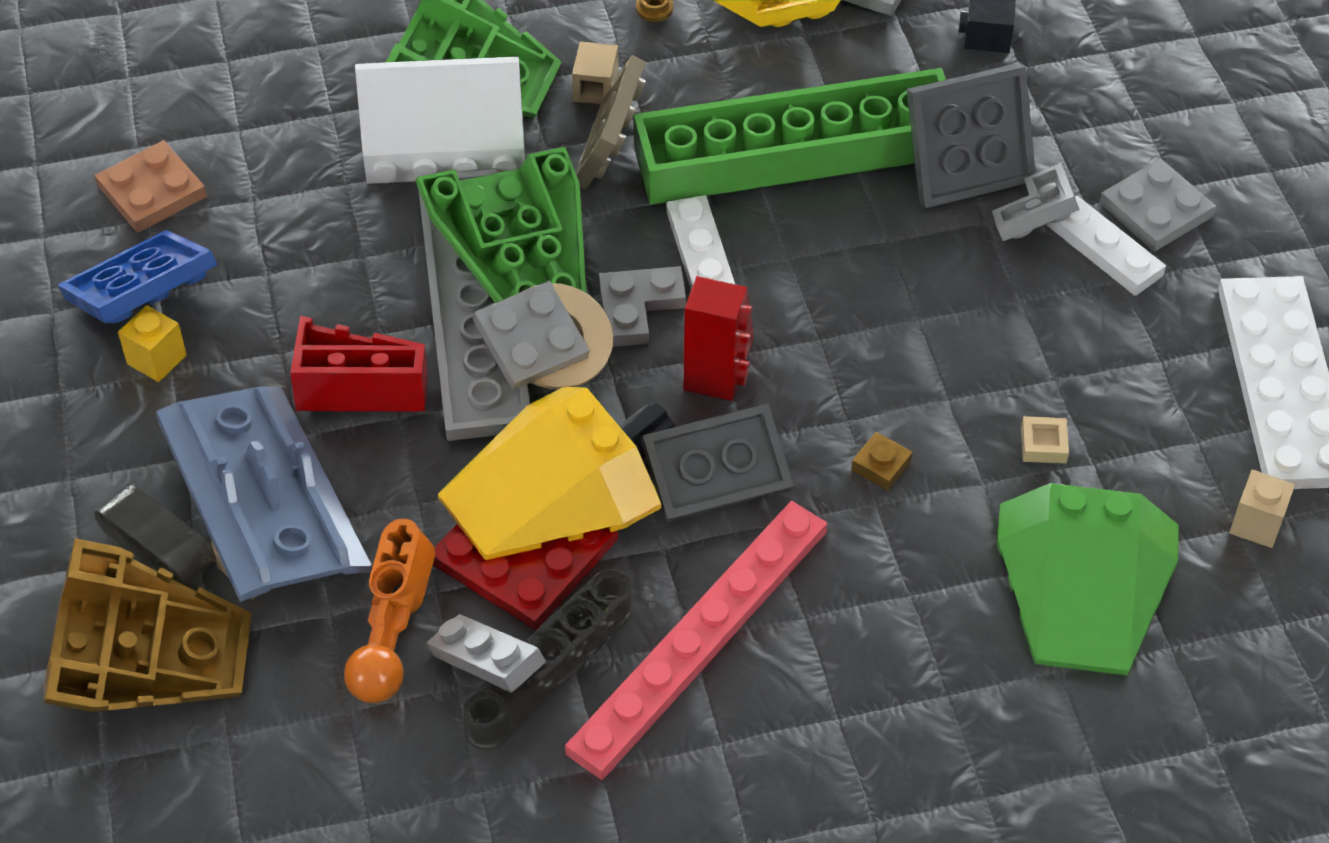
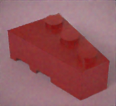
[683,276,754,401]
[290,316,428,412]

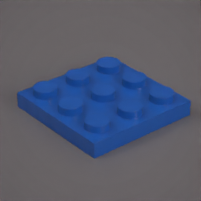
[58,230,217,323]

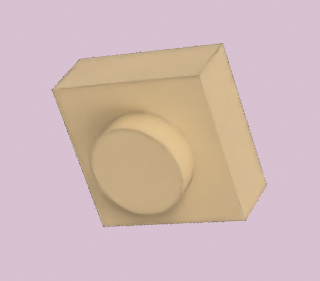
[1021,416,1069,464]

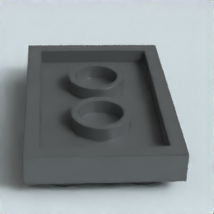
[641,403,794,523]

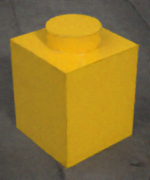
[118,305,187,382]

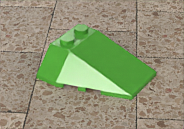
[385,0,562,119]
[997,483,1179,676]

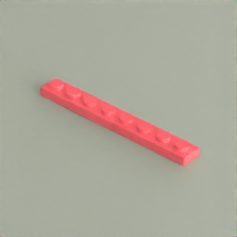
[565,500,828,781]

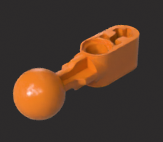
[344,519,435,703]

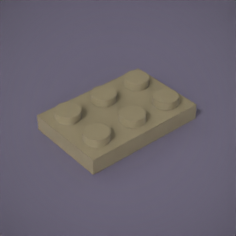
[575,55,646,190]

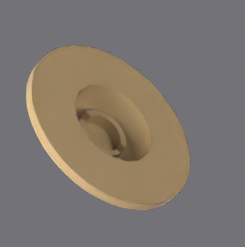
[524,283,613,390]

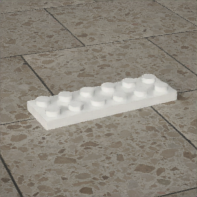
[1218,276,1329,489]

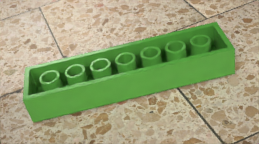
[633,68,946,205]

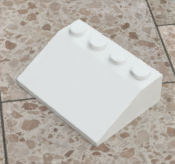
[355,57,525,184]

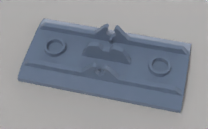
[156,386,372,602]

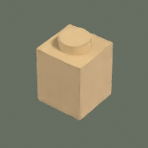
[572,41,619,105]
[1229,469,1295,548]

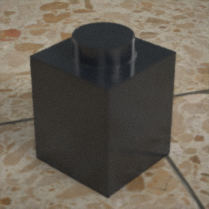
[958,0,1016,53]

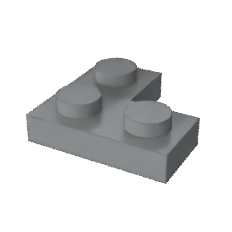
[992,163,1080,241]
[599,266,686,347]

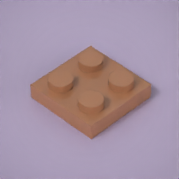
[94,140,207,233]

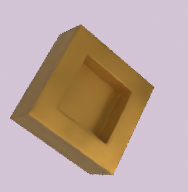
[851,432,913,491]

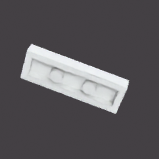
[667,195,735,289]
[1047,196,1166,296]

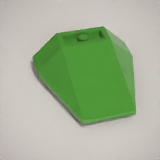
[415,147,586,303]

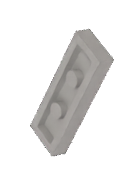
[426,614,546,693]

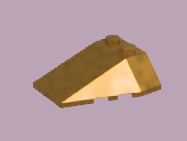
[44,538,252,712]

